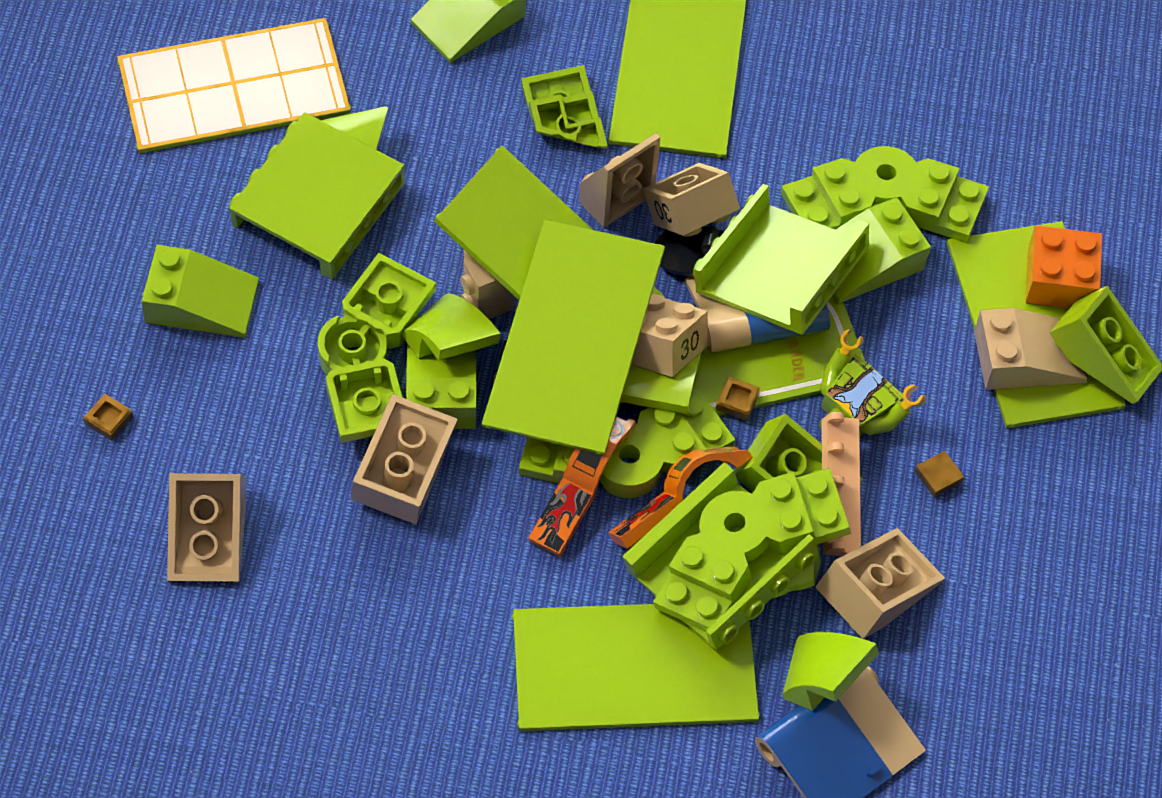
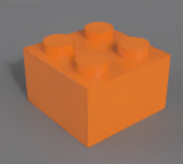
[1025,225,1102,309]

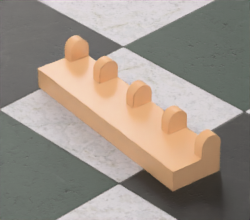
[822,412,861,556]

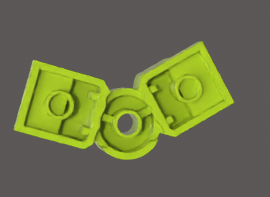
[781,146,989,243]
[318,253,436,443]
[519,388,735,498]
[653,468,851,632]

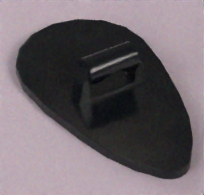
[655,226,725,276]

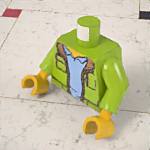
[819,329,927,437]

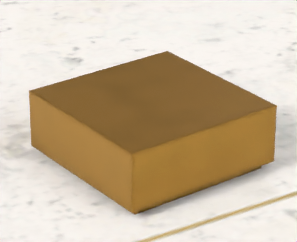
[716,376,760,421]
[83,393,133,441]
[915,451,964,498]

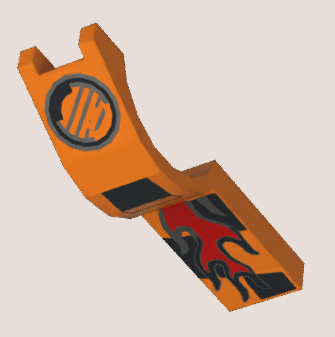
[528,417,636,558]
[608,447,752,549]

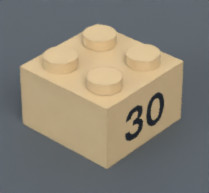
[643,163,740,237]
[631,294,708,377]

